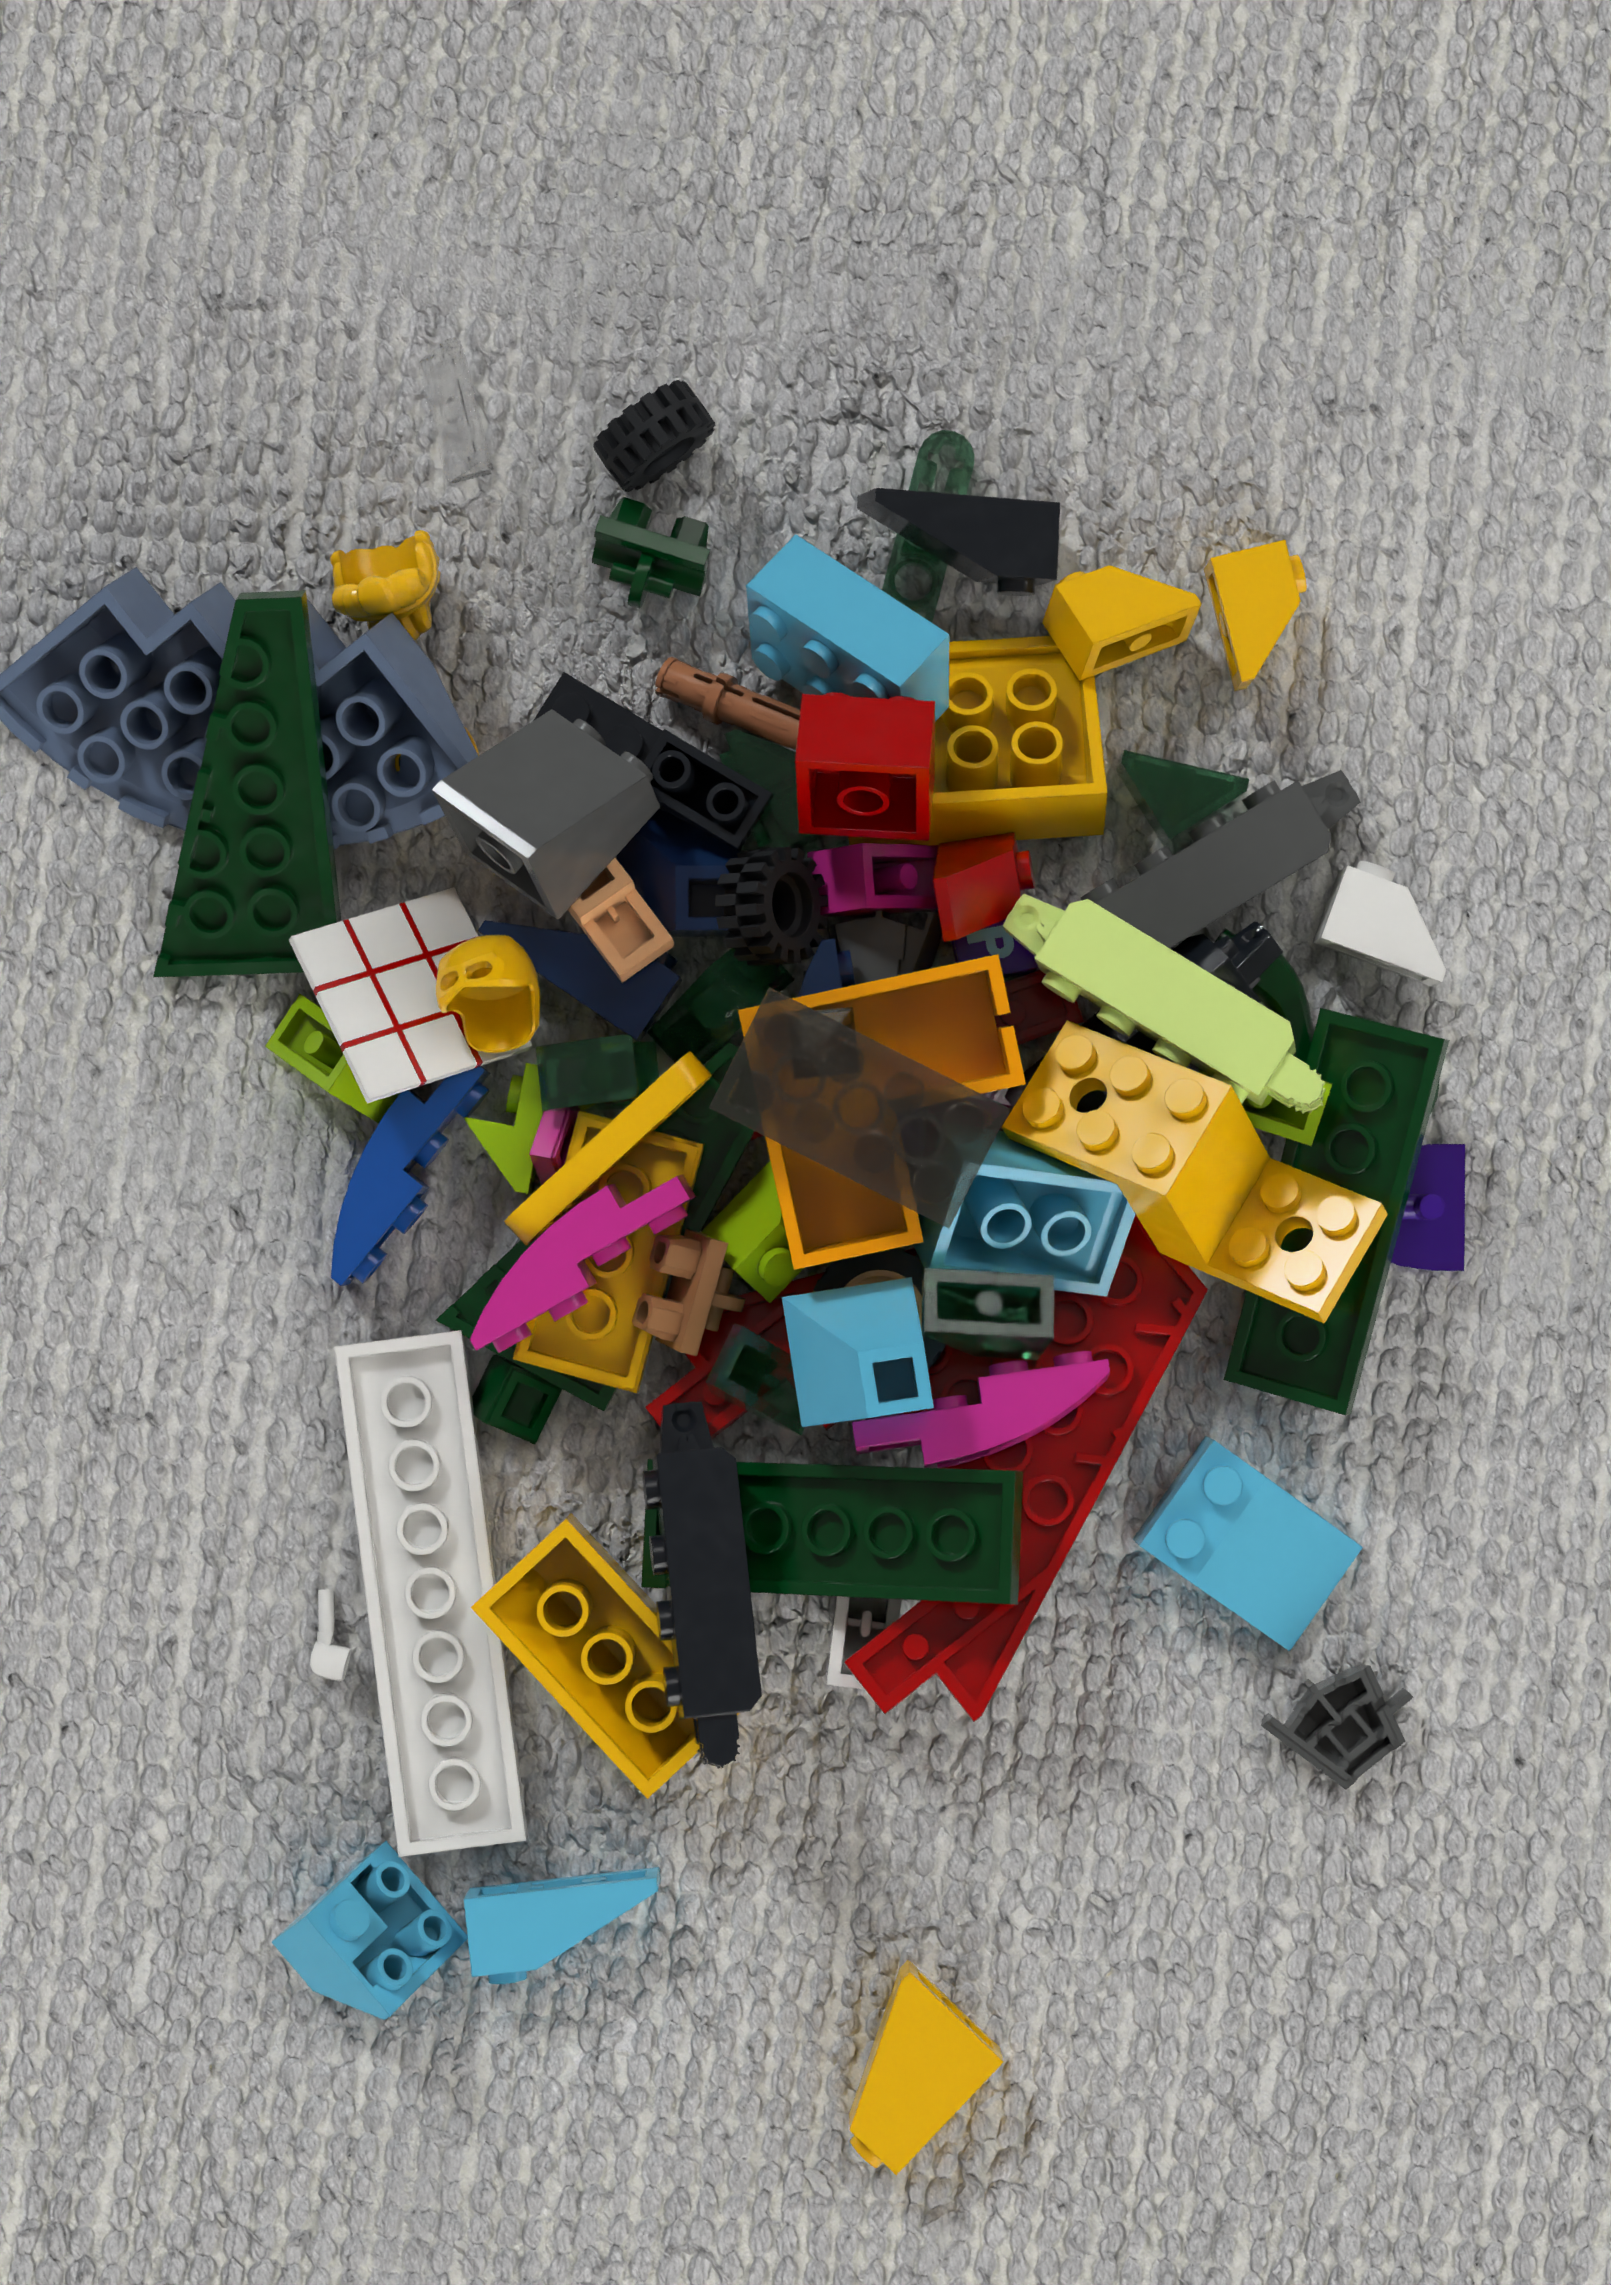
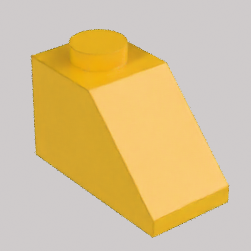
[1204,540,1307,692]
[1042,565,1202,681]

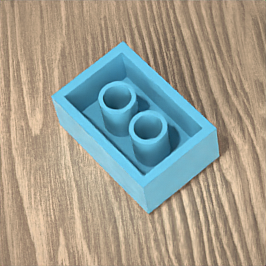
[746,534,949,722]

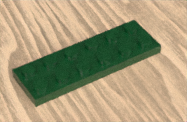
[1223,1008,1450,1416]
[641,1459,1023,1605]

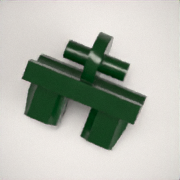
[592,497,710,609]

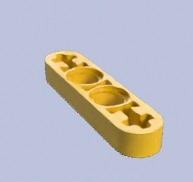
[504,1051,712,1246]

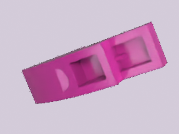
[470,1174,696,1353]
[852,1351,1110,1468]

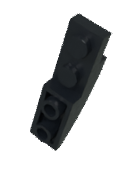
[533,672,774,851]

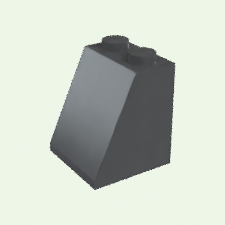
[432,709,660,920]

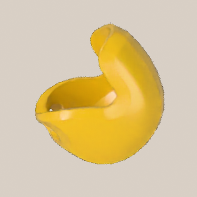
[436,935,540,1053]

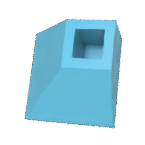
[782,1277,934,1427]
[272,1841,468,2020]

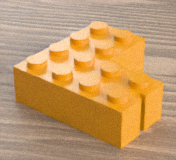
[738,954,1026,1270]

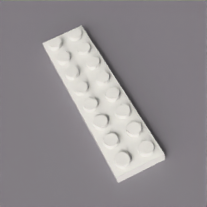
[334,1330,528,1857]

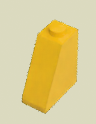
[849,1960,1004,2175]

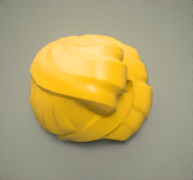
[330,530,441,640]

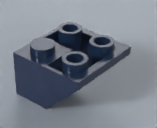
[615,809,742,937]

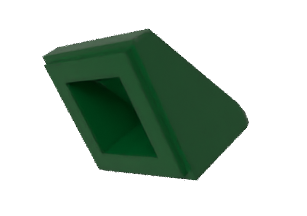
[472,1354,562,1444]

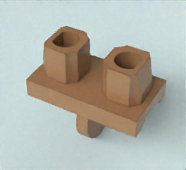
[632,1229,746,1356]

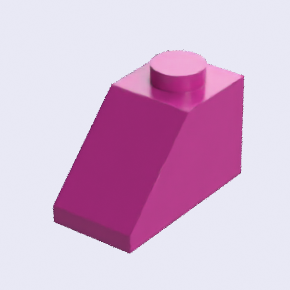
[807,843,939,917]

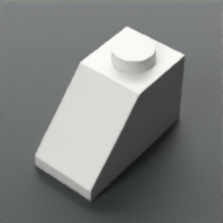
[1312,861,1446,986]

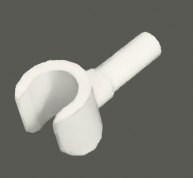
[310,1589,351,1682]

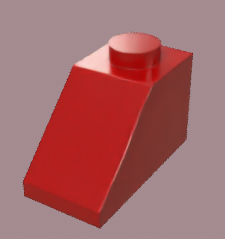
[933,832,1035,942]

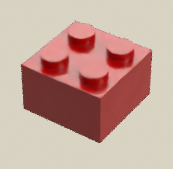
[795,692,935,841]

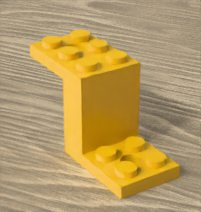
[1002,1020,1388,1324]

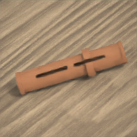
[655,657,800,750]

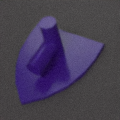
[1391,1144,1465,1271]

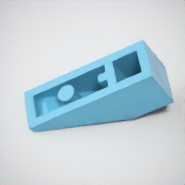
[464,1867,661,1984]

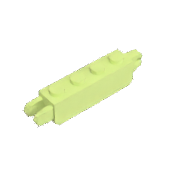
[1003,893,1326,1114]

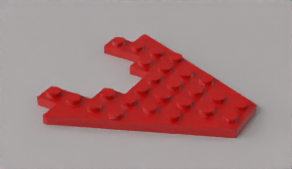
[645,1214,1208,1722]

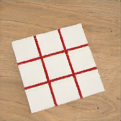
[289,887,532,1104]

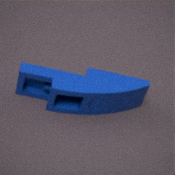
[331,1066,491,1286]

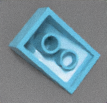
[913,1123,1135,1296]
[1133,1436,1363,1651]

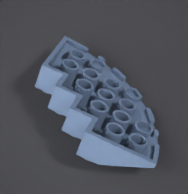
[0,567,478,850]

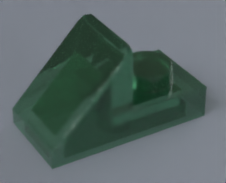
[535,1035,659,1111]

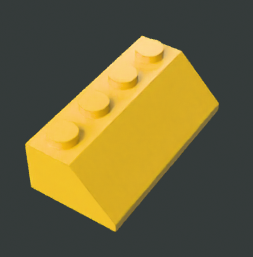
[471,1513,740,1799]

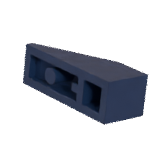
[478,920,682,1043]

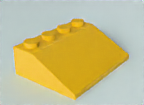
[848,636,1107,846]

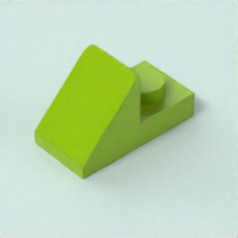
[464,1063,555,1194]

